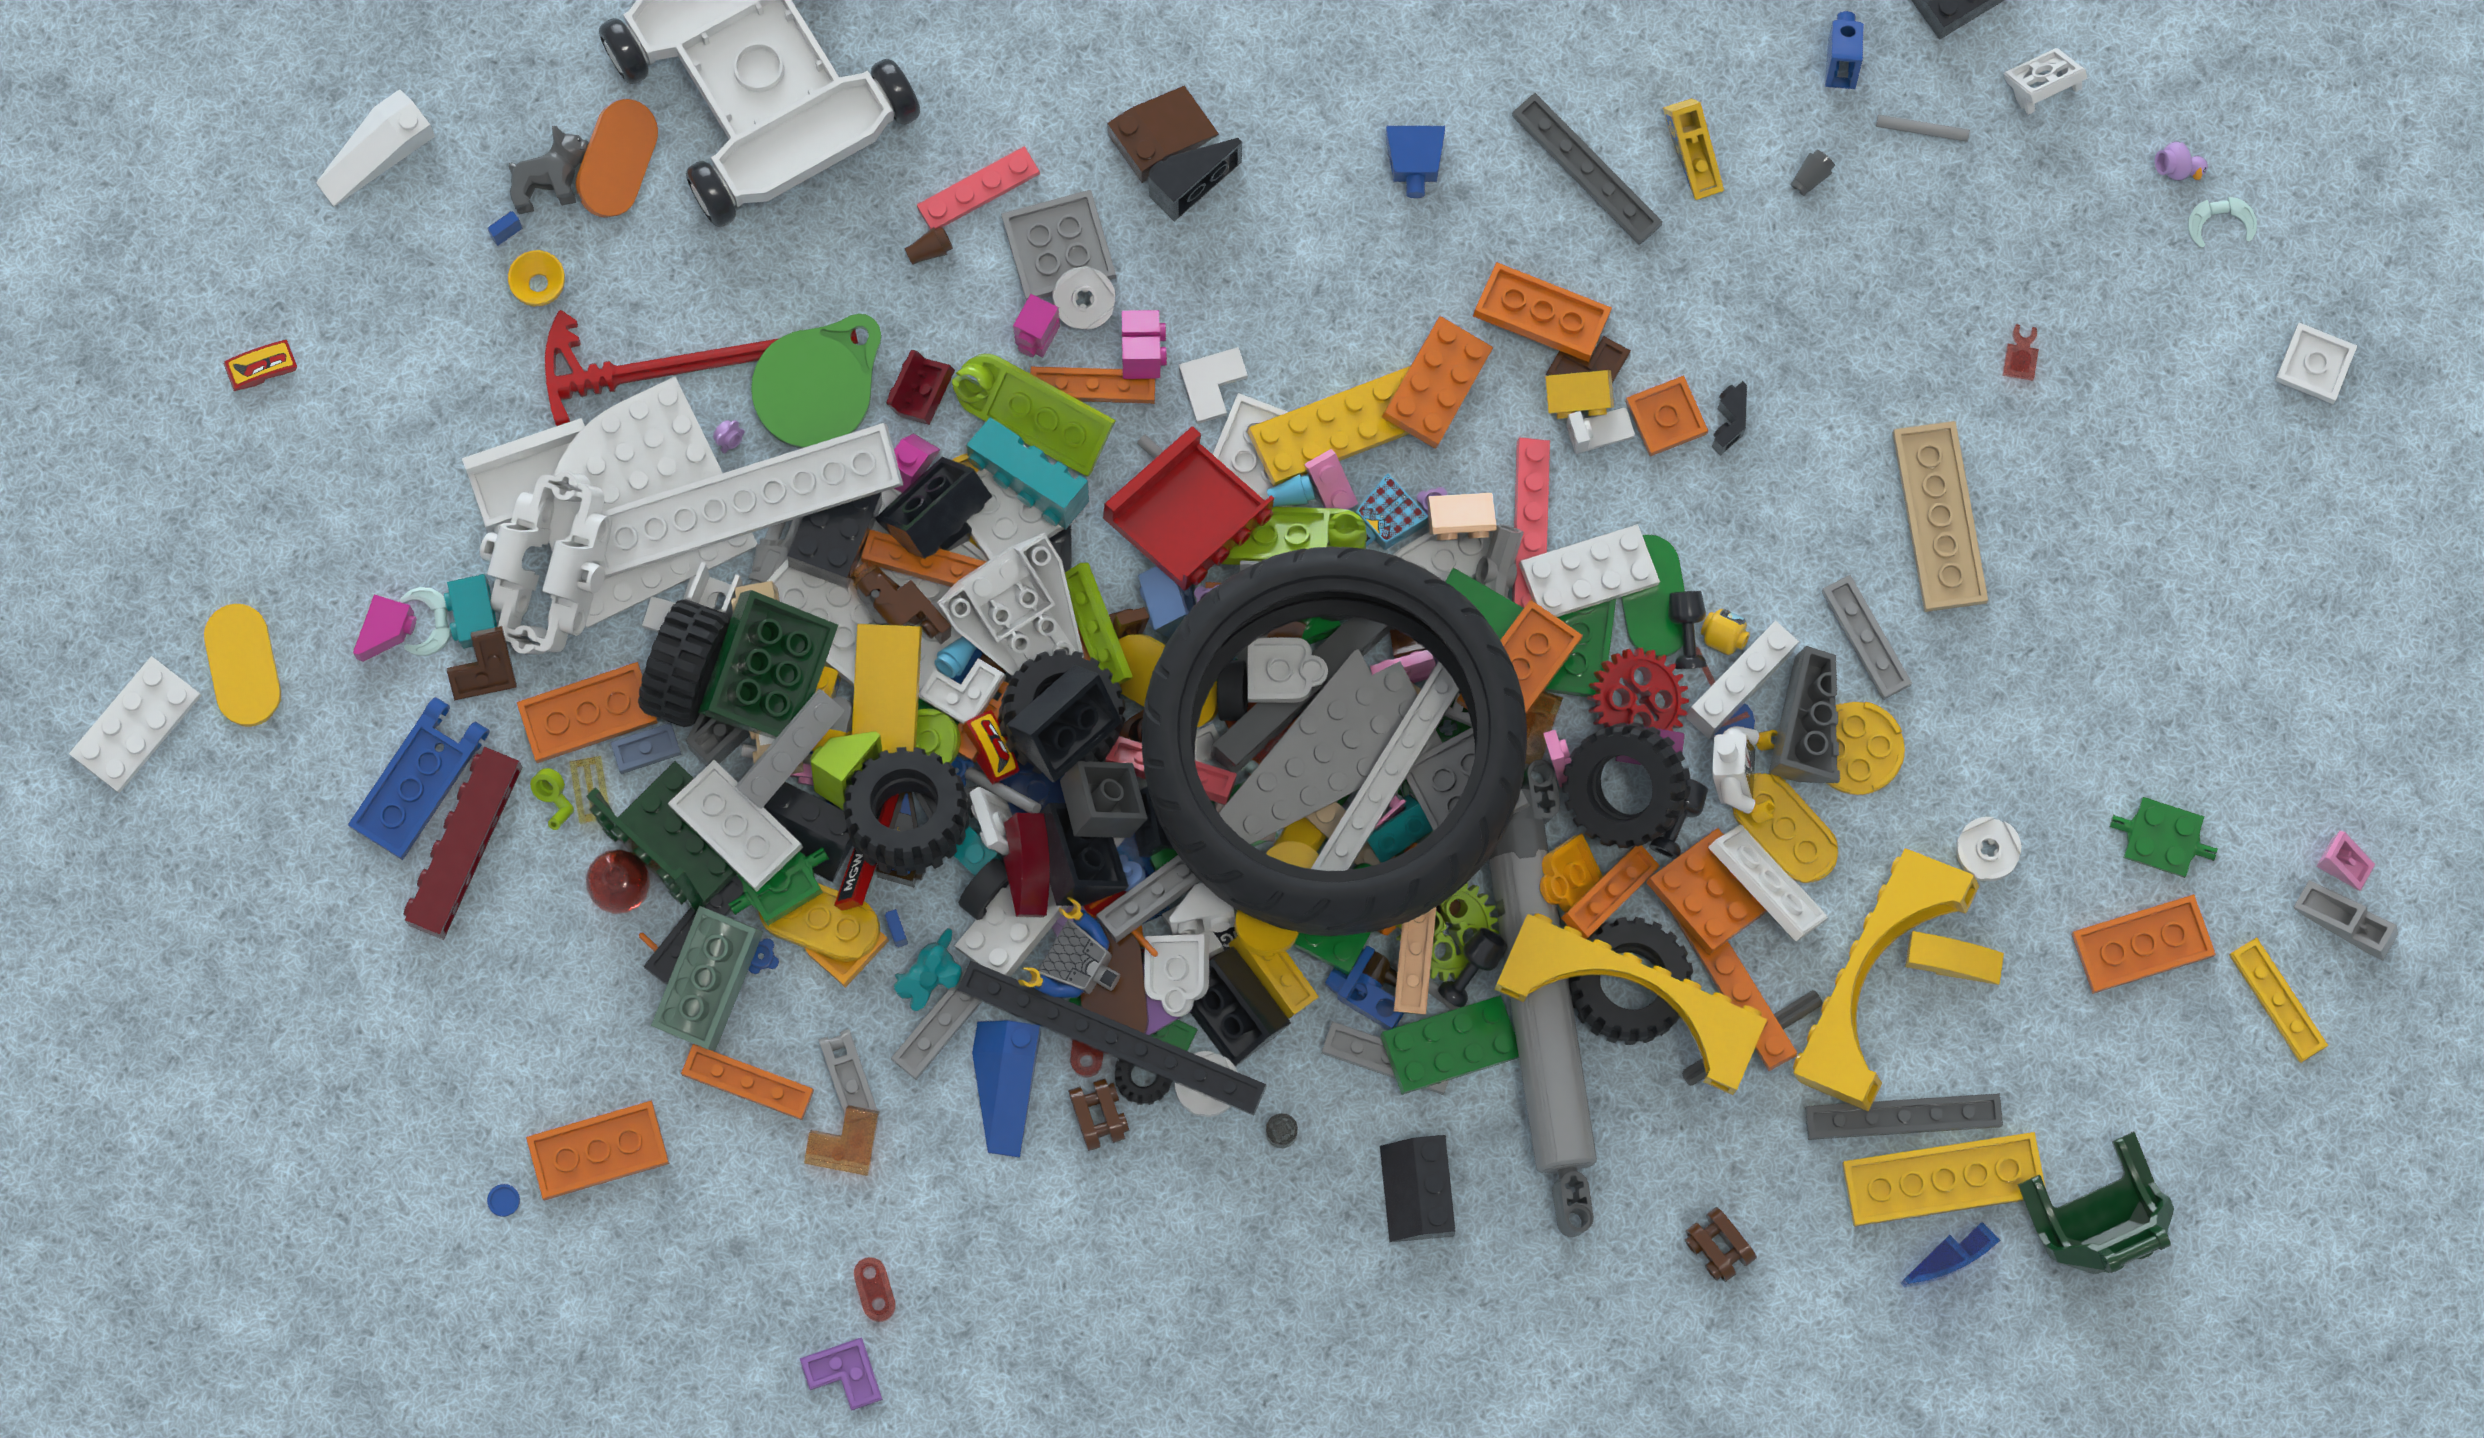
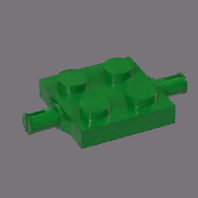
[2109,797,2218,878]
[728,847,829,926]

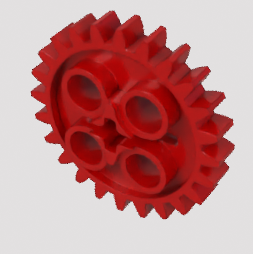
[1587,648,1689,731]

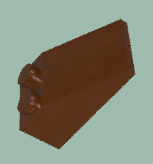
[1107,85,1219,183]

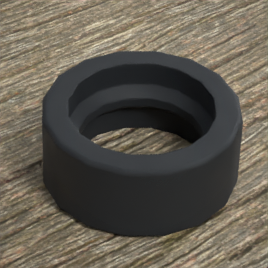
[1217,660,1248,721]
[958,858,1009,920]

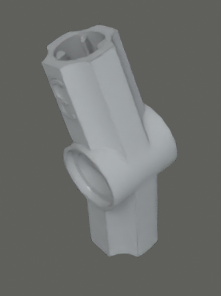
[1476,524,1524,599]

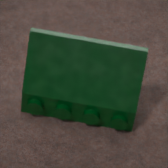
[698,590,838,739]

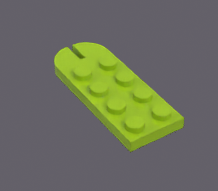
[952,353,1116,477]
[1222,506,1367,565]

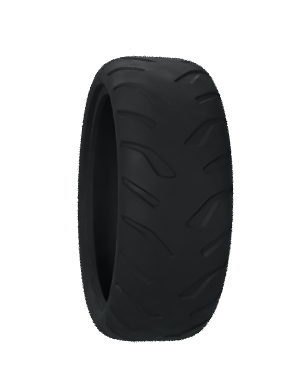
[1142,547,1527,936]

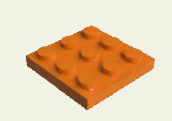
[1646,828,1768,955]

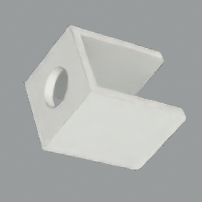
[687,562,743,620]

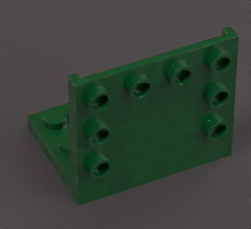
[586,761,737,913]

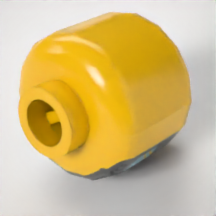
[1700,609,1750,655]

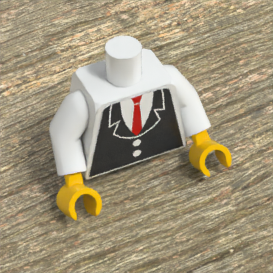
[1712,726,1778,823]

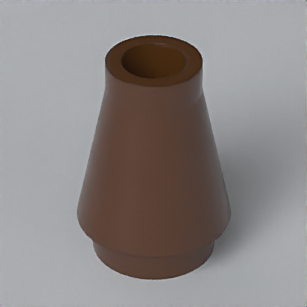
[905,227,953,265]

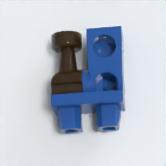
[1325,945,1404,1030]

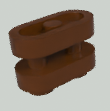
[1068,1078,1129,1151]
[1685,1207,1757,1282]

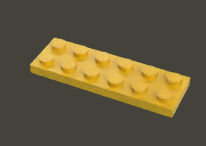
[1247,366,1410,486]
[1842,1132,2046,1227]

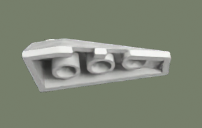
[316,89,435,207]

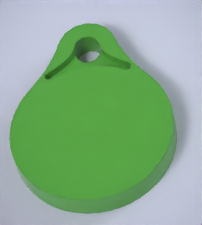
[751,313,882,449]

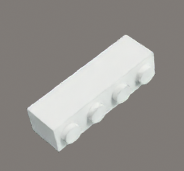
[1686,620,1799,739]

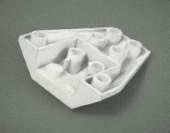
[937,533,1084,676]

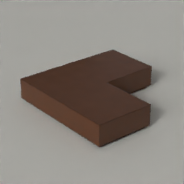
[1546,336,1631,384]
[447,626,517,701]

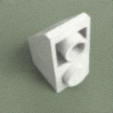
[1169,883,1235,935]

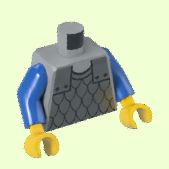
[1018,897,1120,998]

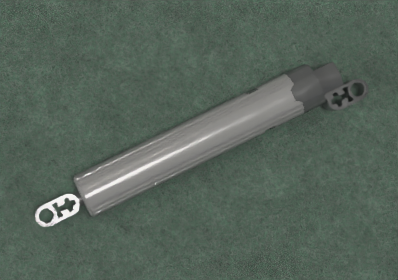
[1489,759,1597,1237]

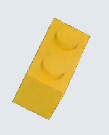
[1545,370,1614,419]

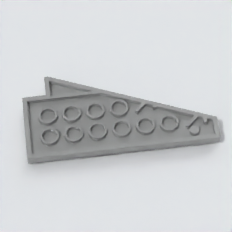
[1219,649,1442,844]

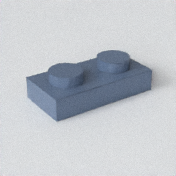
[610,723,682,774]

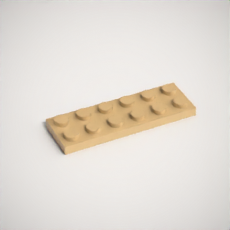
[1892,421,1988,612]

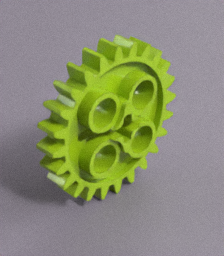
[1395,882,1500,981]

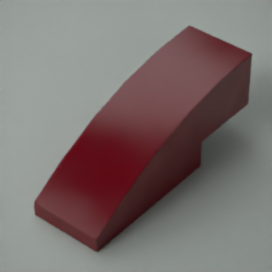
[1004,813,1050,917]

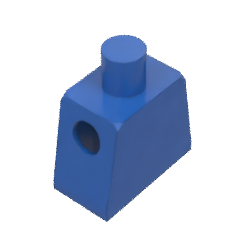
[1825,11,1864,89]
[1386,126,1445,198]

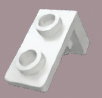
[1566,408,1635,454]

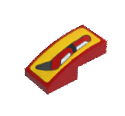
[223,339,297,391]
[962,710,1019,785]

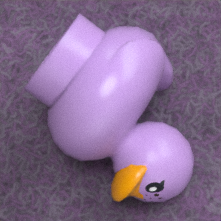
[2155,142,2208,181]

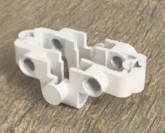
[480,472,612,655]

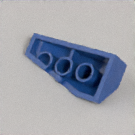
[972,1020,1041,1158]

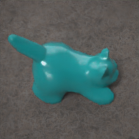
[894,928,962,1011]

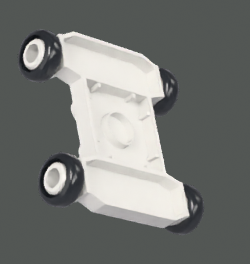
[599,0,920,227]

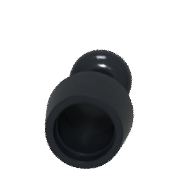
[1668,591,1707,669]
[1649,778,1708,859]
[1438,927,1507,1008]

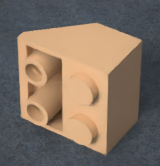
[1427,493,1496,540]

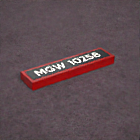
[834,794,899,911]

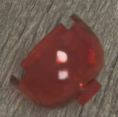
[586,849,650,914]

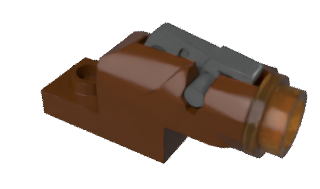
[850,561,951,644]

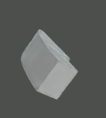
[2294,880,2398,961]

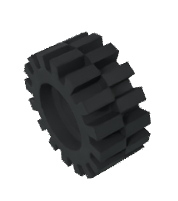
[1114,1059,1172,1105]

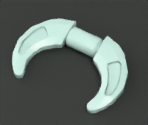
[2188,197,2257,248]
[400,587,451,656]

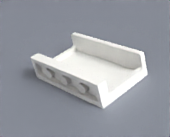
[462,418,585,534]

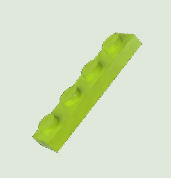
[1065,562,1133,685]

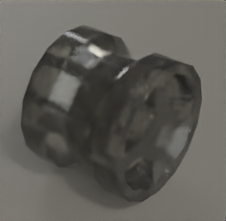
[1266,1113,1298,1149]

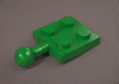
[1293,863,1372,975]

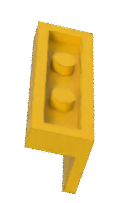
[1228,936,1319,1019]

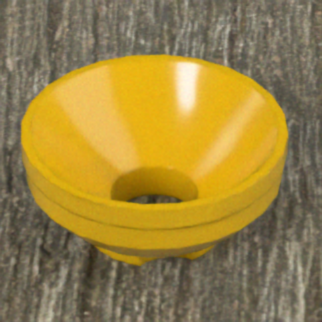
[508,250,565,307]

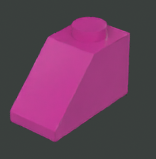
[894,433,940,493]
[353,594,417,662]

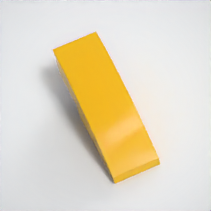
[1905,931,2004,985]

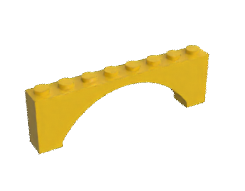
[1793,848,1979,1111]
[1494,913,1767,1095]

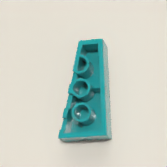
[966,417,1089,530]

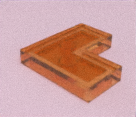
[804,1105,880,1176]

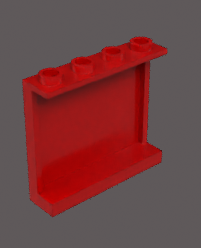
[1103,426,1274,591]

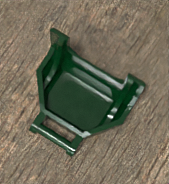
[2017,1131,2174,1274]

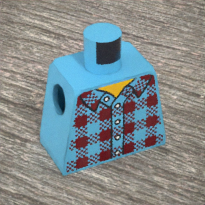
[1356,474,1428,550]

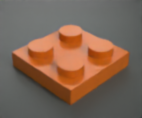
[1625,375,1708,457]

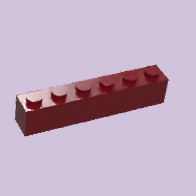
[403,747,523,940]

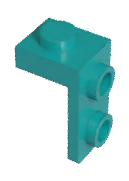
[1367,794,1433,863]

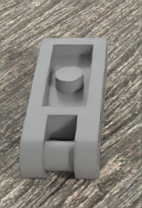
[818,1029,878,1124]

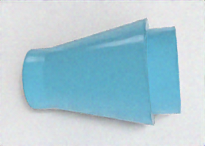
[1267,474,1315,507]
[935,636,977,678]

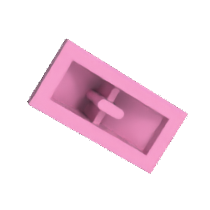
[2316,831,2375,891]

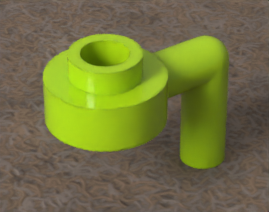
[530,768,574,830]

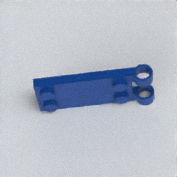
[348,697,490,860]

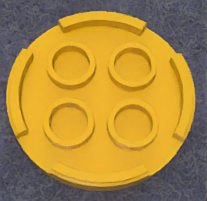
[1826,701,1905,795]

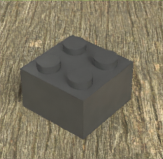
[1060,761,1147,838]

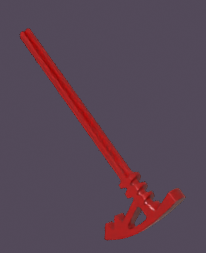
[545,310,858,426]

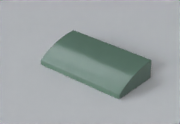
[651,906,764,1051]

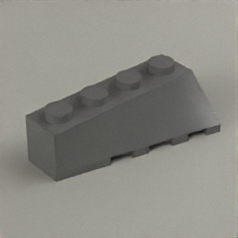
[1769,646,1840,783]

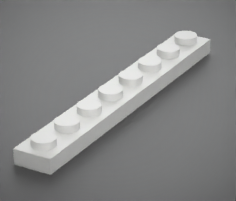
[1311,662,1459,871]

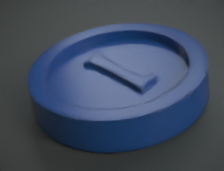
[487,1184,520,1217]

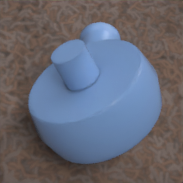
[1119,855,1145,891]

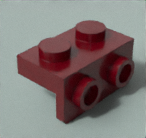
[886,350,955,425]

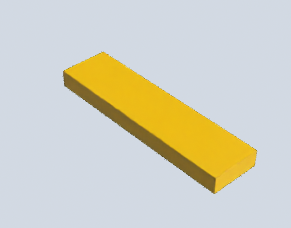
[2229,937,2329,1063]

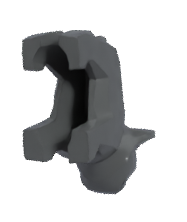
[509,126,589,214]

